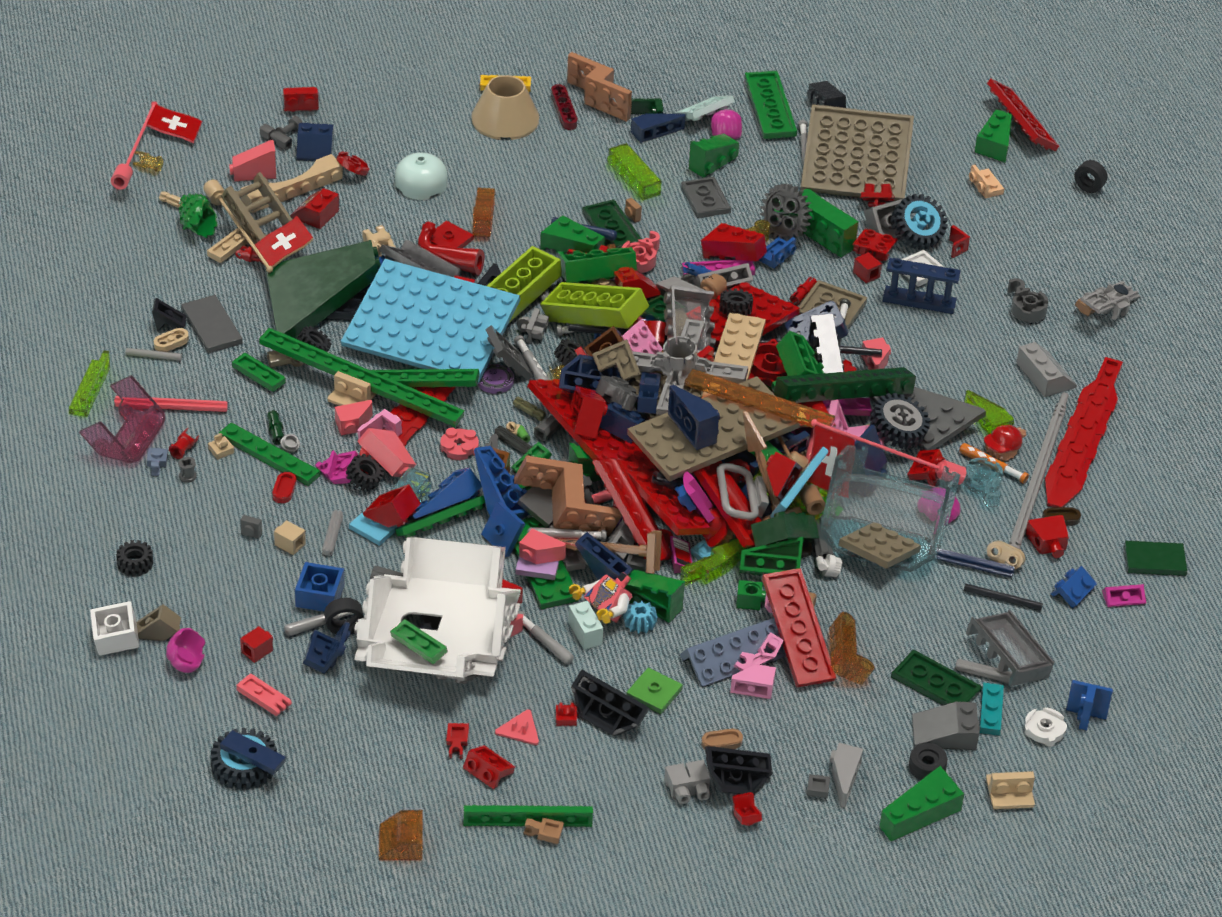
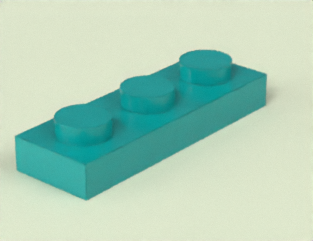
[979,682,1004,736]

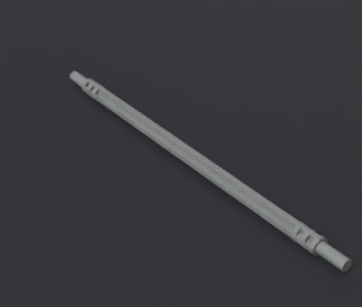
[1005,392,1069,566]

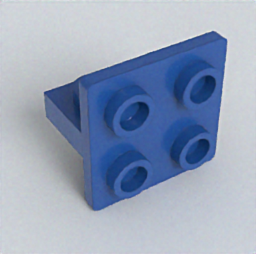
[1066,680,1113,731]

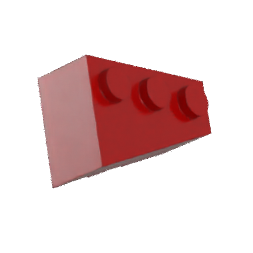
[701,223,767,261]
[571,386,608,439]

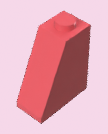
[229,140,276,182]
[358,428,416,478]

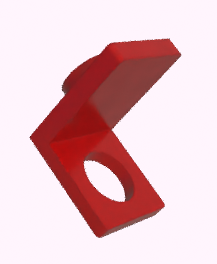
[949,225,970,258]

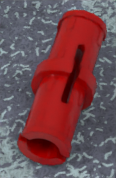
[789,277,817,305]

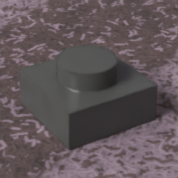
[240,515,262,539]
[807,774,830,798]

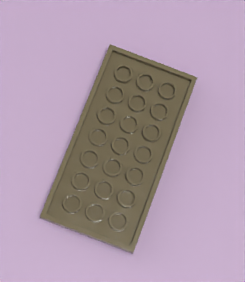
[627,376,800,482]

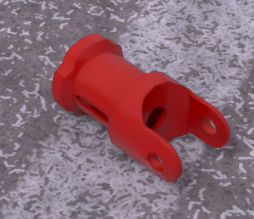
[235,246,264,265]
[168,428,199,459]

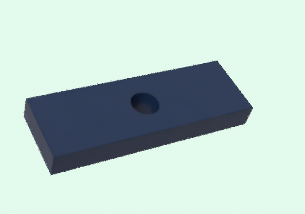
[220,730,286,775]

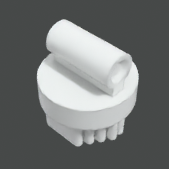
[816,554,842,578]

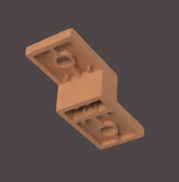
[567,52,632,122]

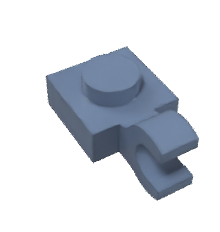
[147,448,168,476]

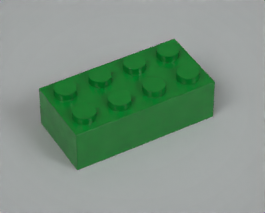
[790,188,859,258]

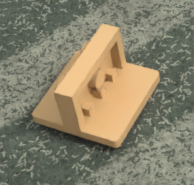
[327,371,376,406]
[986,771,1035,809]

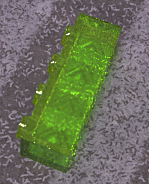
[607,143,662,201]

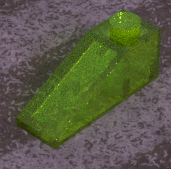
[964,390,1014,435]

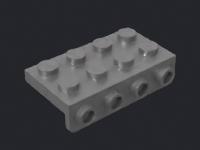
[379,240,460,277]

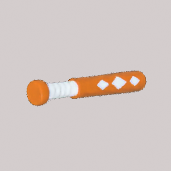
[959,443,1029,484]

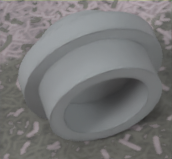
[280,434,300,453]

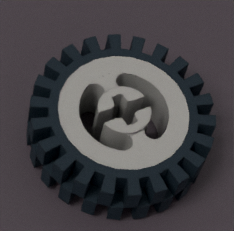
[869,393,930,449]

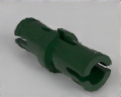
[267,410,284,445]

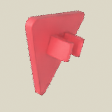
[495,710,539,745]

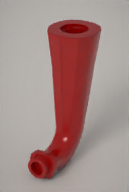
[418,222,485,275]

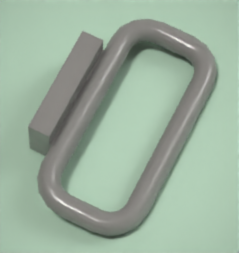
[716,463,769,520]

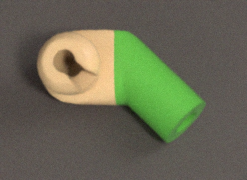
[506,422,530,443]

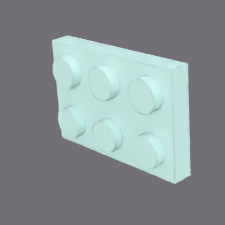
[675,96,735,121]

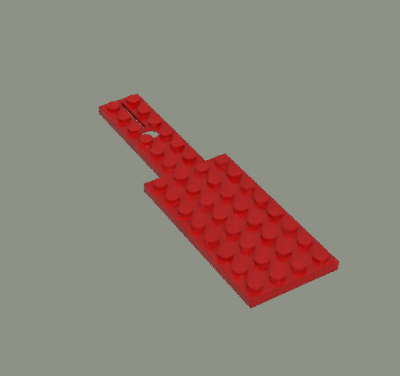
[527,379,711,535]

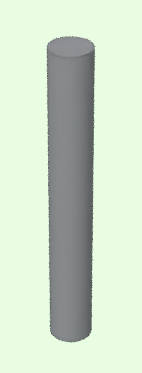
[125,348,182,361]

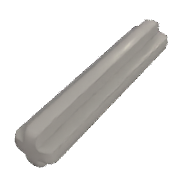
[322,510,343,556]
[955,659,1012,683]

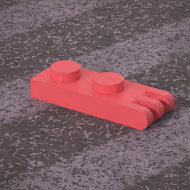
[236,673,292,716]

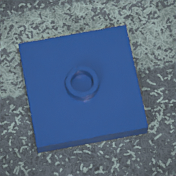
[481,502,525,557]

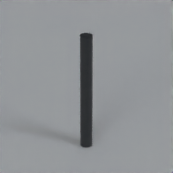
[964,583,1043,611]

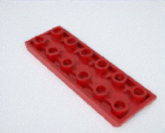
[592,458,672,561]
[693,461,770,548]

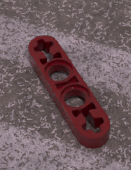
[551,84,578,130]

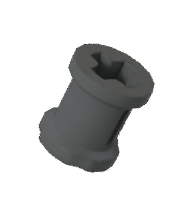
[178,457,197,483]

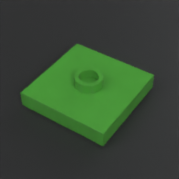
[626,667,683,714]

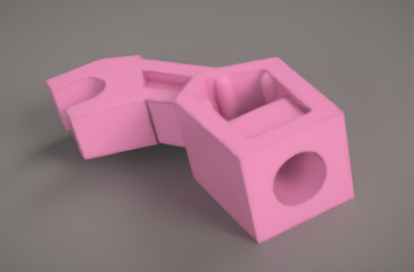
[734,632,784,671]

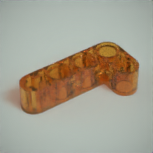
[473,187,495,237]
[829,612,875,685]

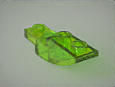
[680,539,746,585]

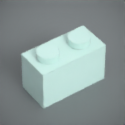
[568,601,603,650]

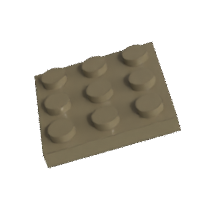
[797,280,867,329]
[839,522,921,569]

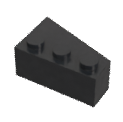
[807,81,846,108]

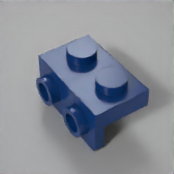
[759,237,796,269]
[1051,566,1097,608]

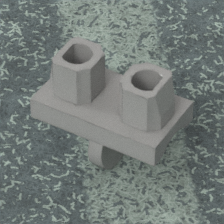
[517,308,549,344]

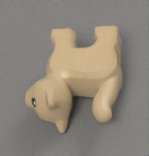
[362,225,396,258]

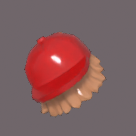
[984,424,1026,461]
[700,506,734,548]

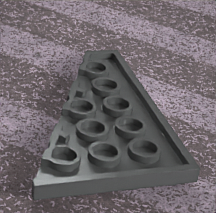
[870,387,986,450]

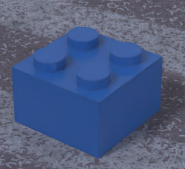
[295,562,345,612]

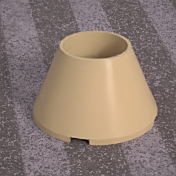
[472,75,539,140]

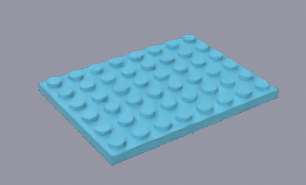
[341,259,520,384]

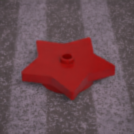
[748,338,787,387]

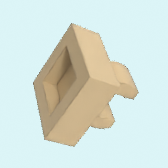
[208,433,234,460]

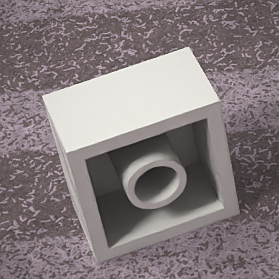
[90,601,139,656]

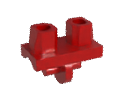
[861,184,895,207]

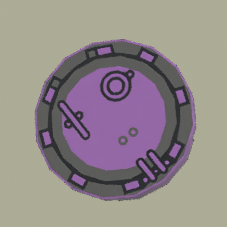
[478,364,514,394]

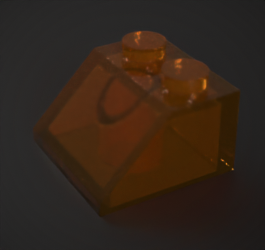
[379,810,423,860]

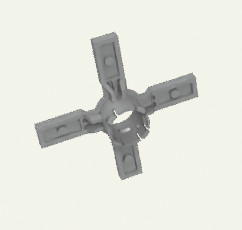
[614,319,748,415]

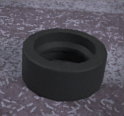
[324,597,364,634]

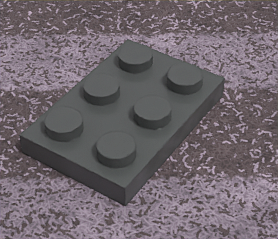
[485,325,533,381]

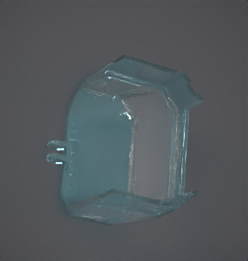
[820,445,960,573]

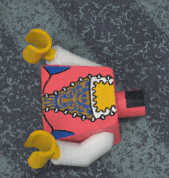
[569,572,632,624]

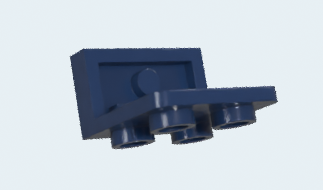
[303,622,350,674]

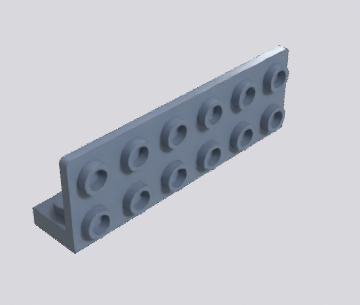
[680,618,786,687]

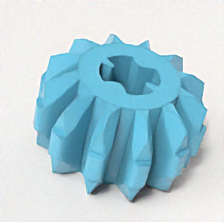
[623,601,658,634]

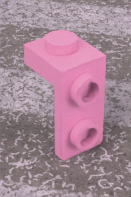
[357,409,402,440]

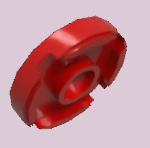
[336,151,370,176]

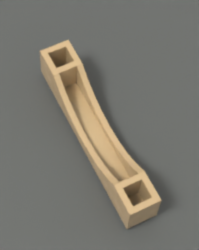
[241,154,343,213]

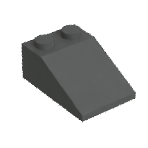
[912,702,979,750]

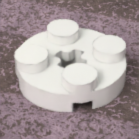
[1025,708,1067,746]

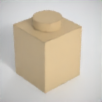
[274,520,306,555]

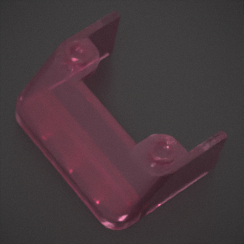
[79,375,165,464]

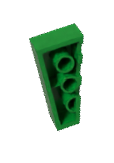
[558,247,637,283]
[879,766,964,842]

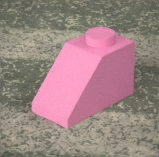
[730,664,776,699]

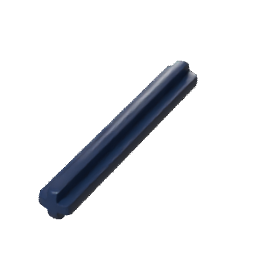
[937,549,1015,577]

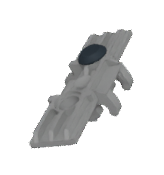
[1080,281,1140,320]

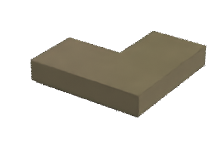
[592,339,641,381]

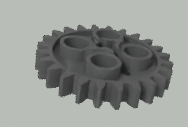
[760,183,812,241]

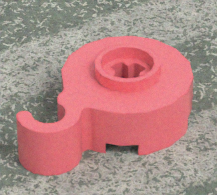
[622,231,660,273]

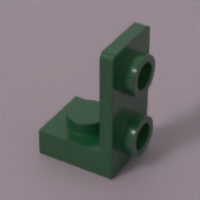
[631,98,664,114]

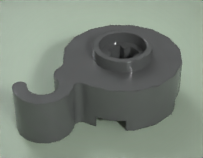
[1007,278,1048,323]
[596,376,638,411]

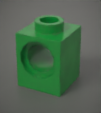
[736,580,766,610]

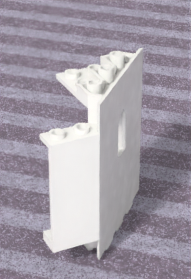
[355,537,521,678]

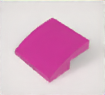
[683,471,714,523]

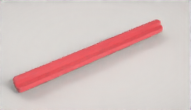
[114,396,228,412]

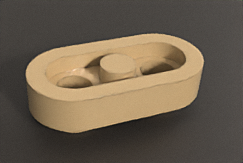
[154,328,189,352]
[987,540,1025,569]

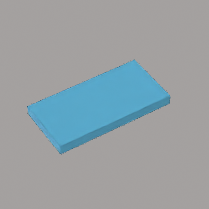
[770,447,829,518]

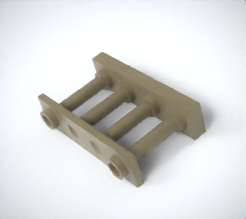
[221,172,292,245]

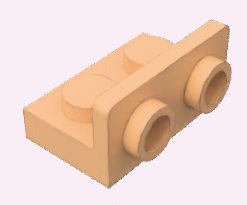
[969,165,1004,198]

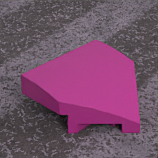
[315,450,358,484]

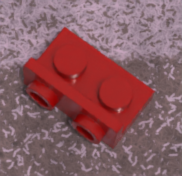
[907,449,945,487]
[463,745,515,789]

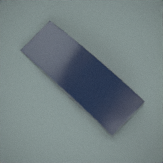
[637,372,661,414]

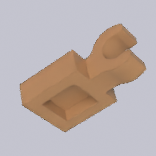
[524,818,564,844]

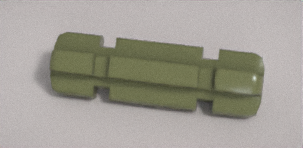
[513,396,546,421]

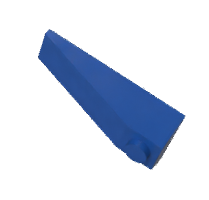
[474,446,530,519]
[407,468,482,520]

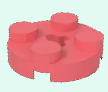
[440,428,479,460]

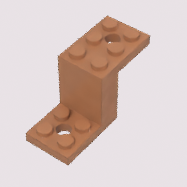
[514,456,622,537]

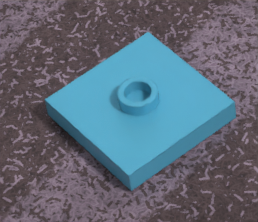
[349,511,403,546]

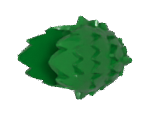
[179,193,218,238]

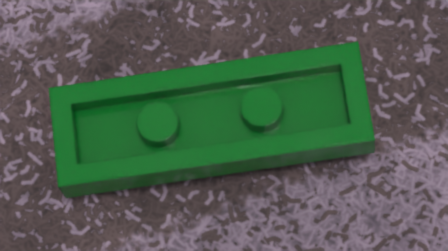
[232,353,286,392]
[390,619,448,664]

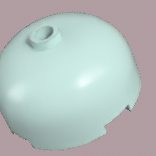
[395,152,447,200]

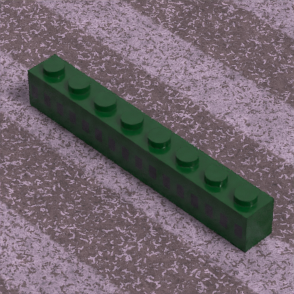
[774,367,916,404]

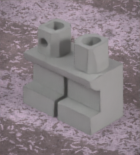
[664,760,710,804]

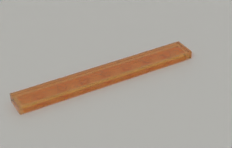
[685,369,835,428]

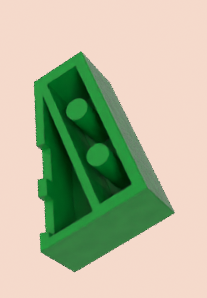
[974,109,1012,163]
[540,215,605,253]

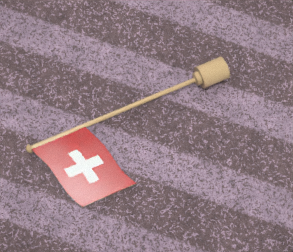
[203,179,314,272]

